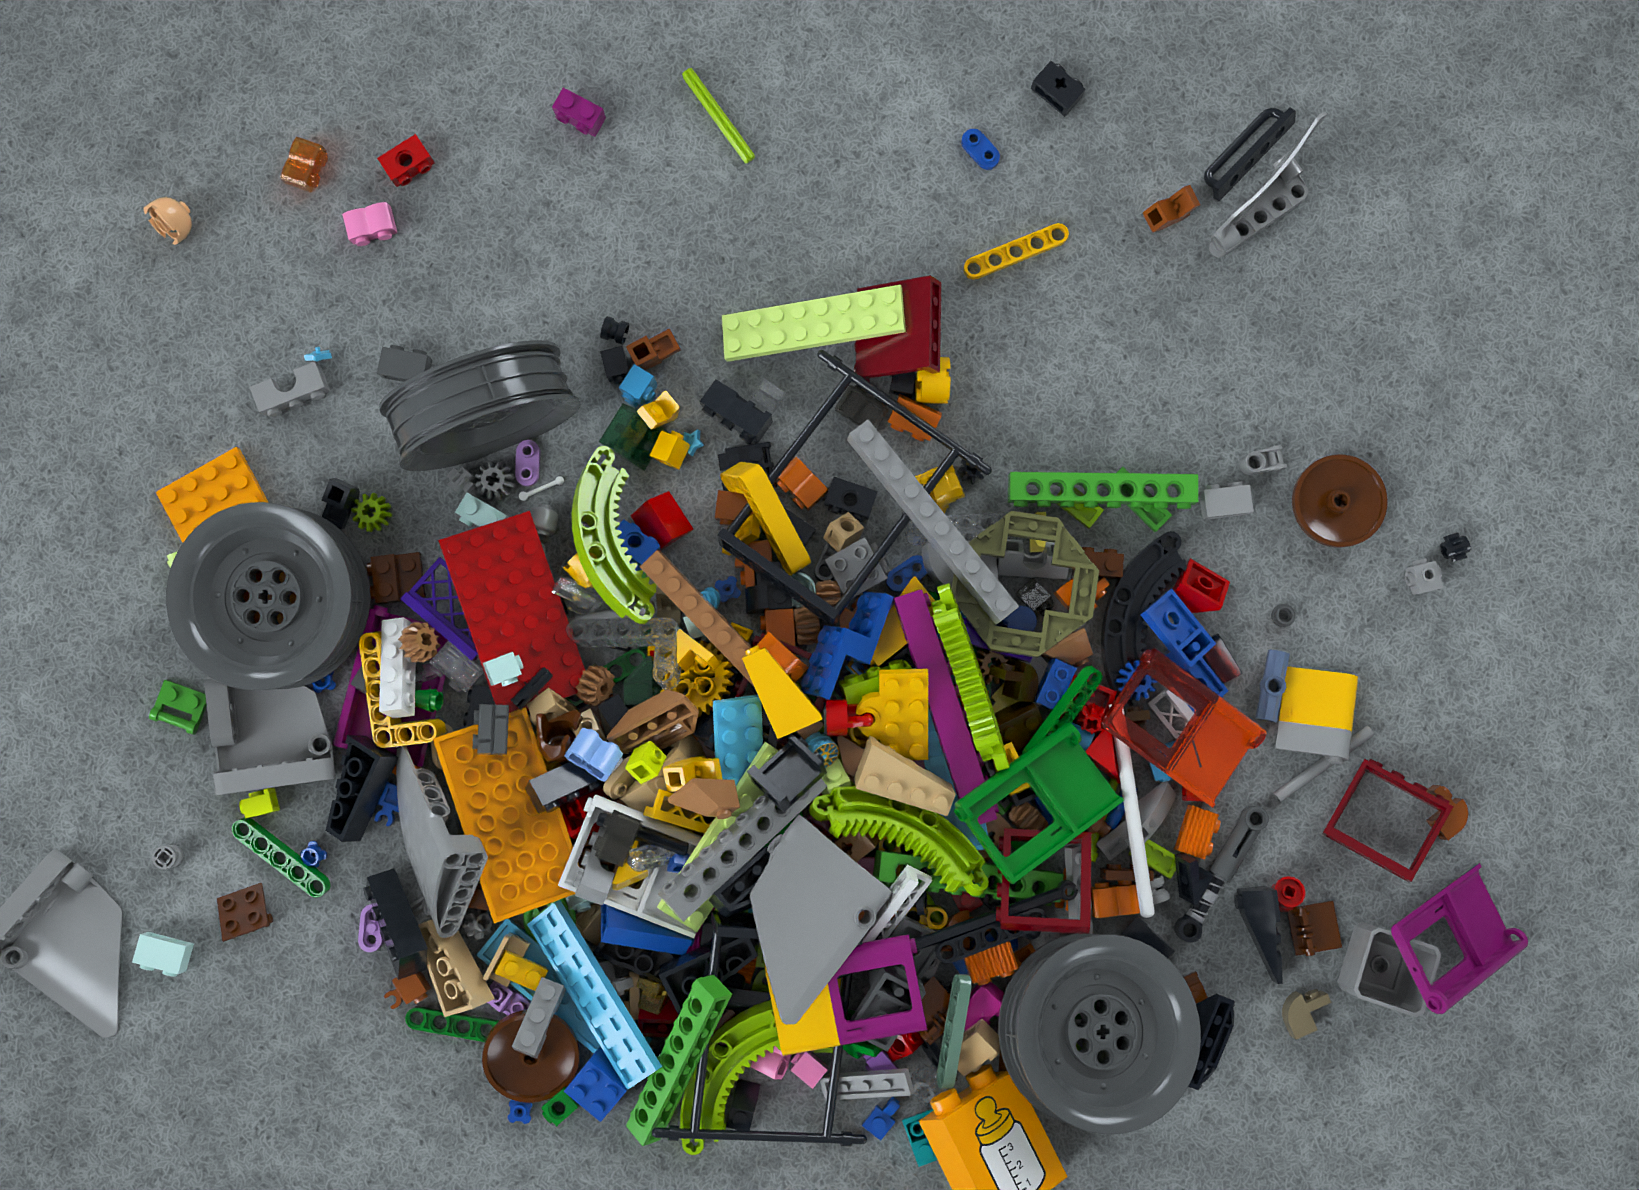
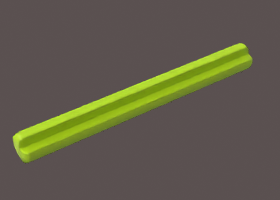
[682,68,755,164]

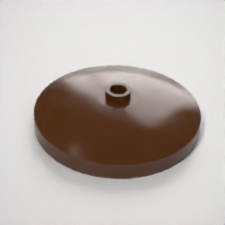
[1292,454,1388,548]
[482,1010,579,1103]

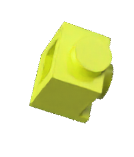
[239,788,280,818]

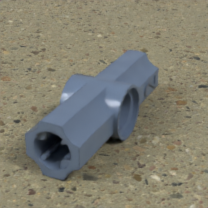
[1255,649,1290,722]

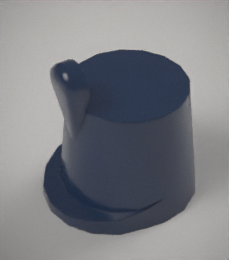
[996,605,1037,632]

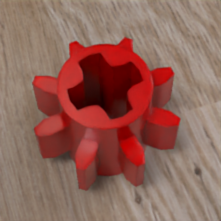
[1078,703,1108,734]

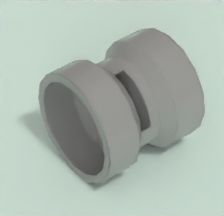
[152,844,184,869]
[1150,875,1170,904]

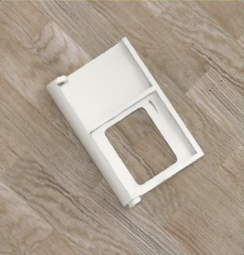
[558,794,703,938]

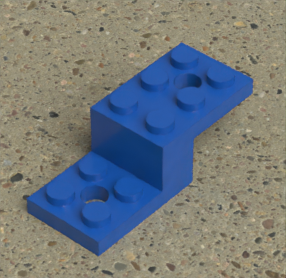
[1140,588,1229,718]
[801,592,894,700]

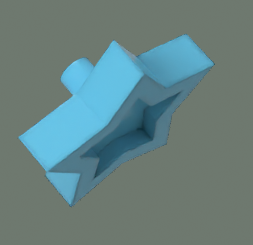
[304,347,332,362]
[684,429,704,456]

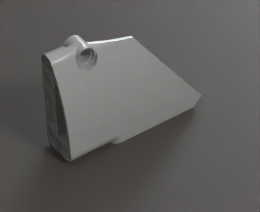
[205,676,336,795]
[396,745,488,938]

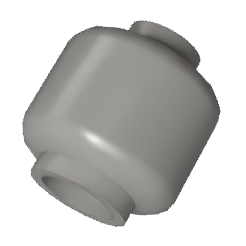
[529,504,559,540]

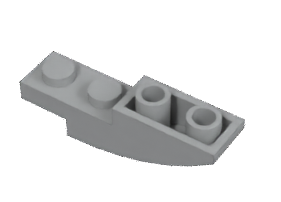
[1096,781,1176,861]

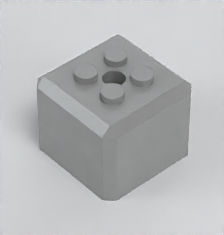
[1337,922,1441,1017]

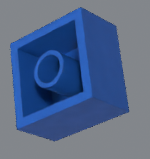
[564,1047,627,1122]

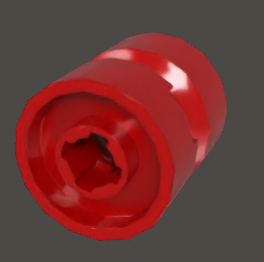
[1270,876,1306,912]

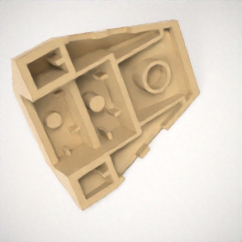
[620,735,715,835]

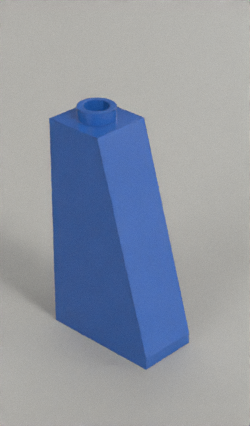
[601,903,695,955]

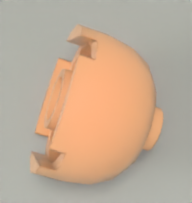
[144,197,192,245]

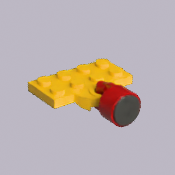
[824,669,928,760]

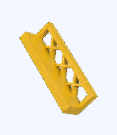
[643,789,713,833]

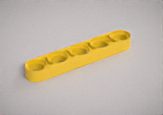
[963,223,1069,280]

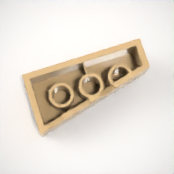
[854,735,956,816]
[418,919,495,1017]

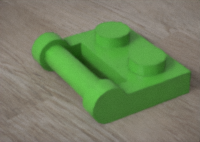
[149,680,207,735]

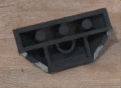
[1188,993,1235,1090]

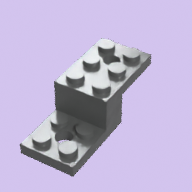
[847,915,938,1051]

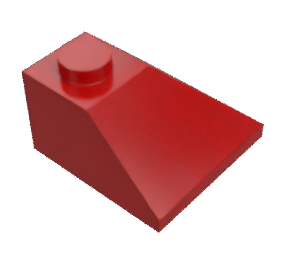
[1172,558,1230,613]

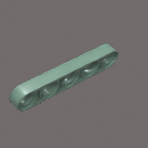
[937,974,971,1089]

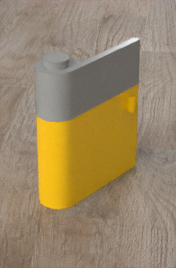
[1276,667,1358,764]

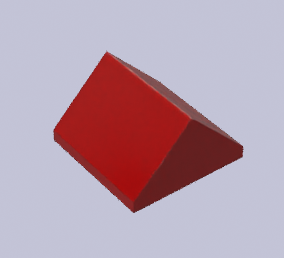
[630,491,694,551]
[1085,725,1121,784]

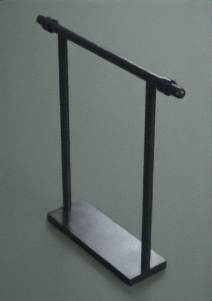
[717,350,992,626]
[652,911,867,1147]

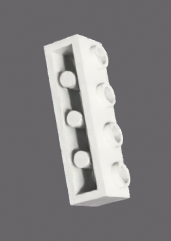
[379,617,416,718]

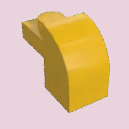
[663,756,723,791]

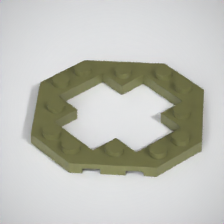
[952,511,1099,658]

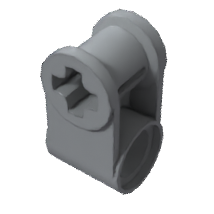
[1239,445,1287,475]

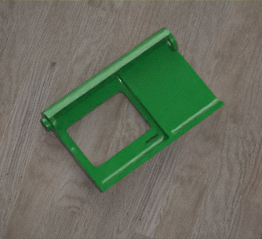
[954,722,1125,884]

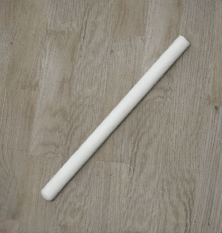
[1109,703,1155,918]

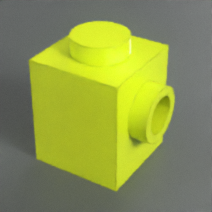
[625,740,667,784]

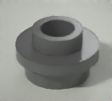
[1271,604,1296,627]

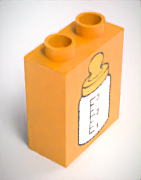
[919,1064,1068,1190]

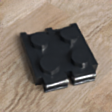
[718,442,777,491]

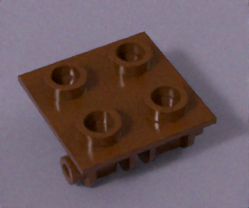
[217,883,273,942]
[1287,900,1342,956]
[918,976,950,1045]

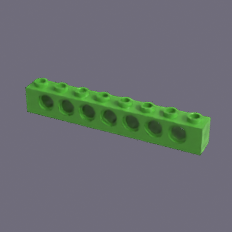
[1008,472,1198,509]
[873,850,1064,906]
[626,975,732,1146]

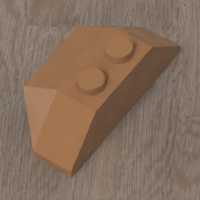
[607,689,699,754]

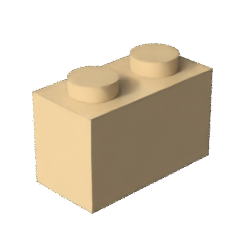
[957,1019,1000,1076]

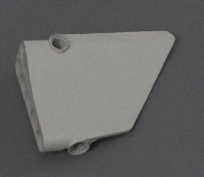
[1209,112,1328,257]
[750,815,892,1025]
[0,849,123,1038]

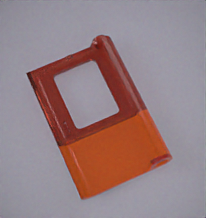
[1101,648,1267,808]

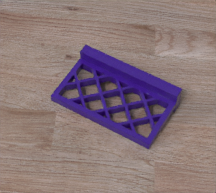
[400,557,479,661]

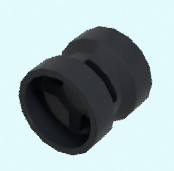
[600,316,629,345]

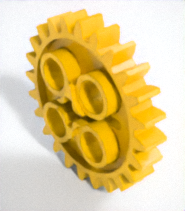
[659,640,734,717]

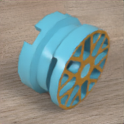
[805,732,839,769]

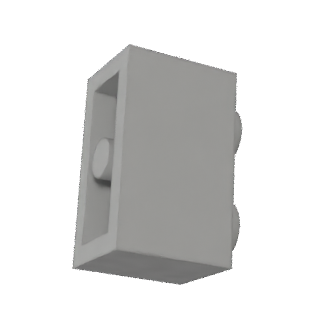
[1199,482,1254,520]

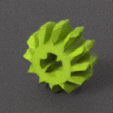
[351,493,392,532]

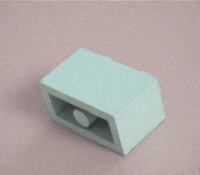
[132,932,194,977]

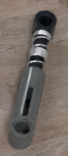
[1174,806,1269,943]

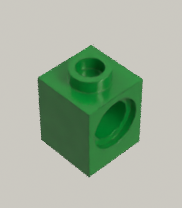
[541,1086,579,1127]

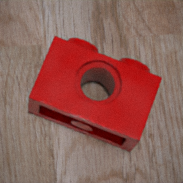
[377,134,435,187]

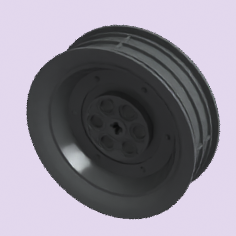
[379,340,581,471]
[166,502,370,690]
[998,934,1201,1134]

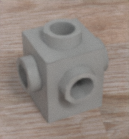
[1405,558,1443,595]

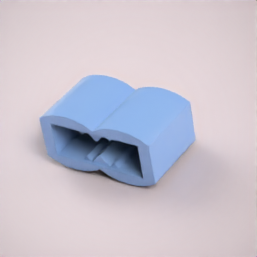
[564,728,623,782]

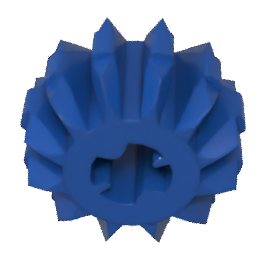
[1116,660,1158,701]

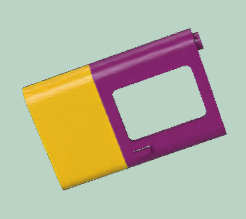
[765,934,927,1056]

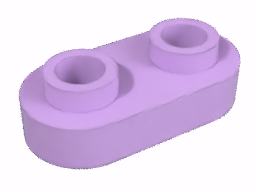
[515,440,540,487]
[358,904,384,952]

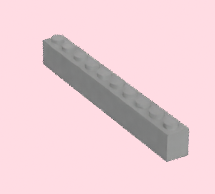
[847,419,1019,625]

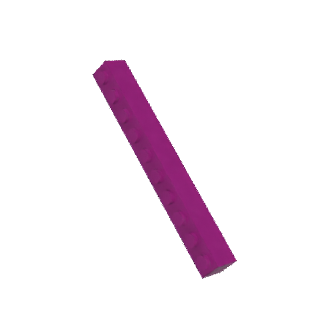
[893,589,999,825]

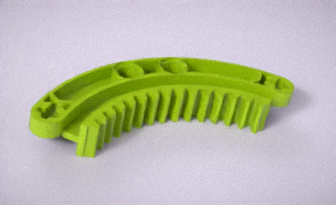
[571,446,657,624]
[931,583,1010,771]
[809,786,989,896]
[680,1000,781,1155]

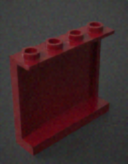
[854,275,941,382]

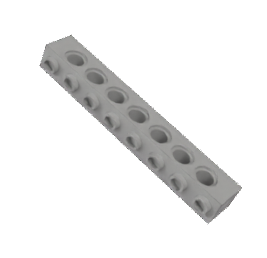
[658,779,827,922]

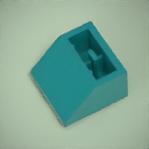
[902,1108,937,1167]

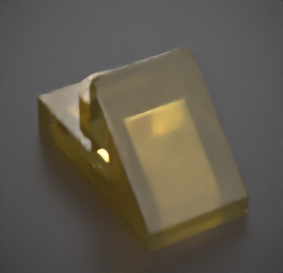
[636,978,670,1014]

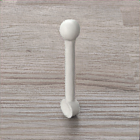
[519,476,564,501]

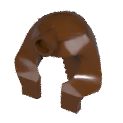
[536,710,583,763]

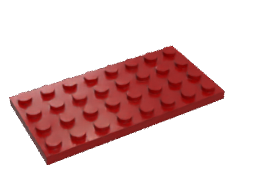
[438,511,585,713]

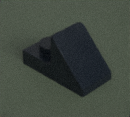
[1175,852,1214,905]
[726,1079,761,1131]

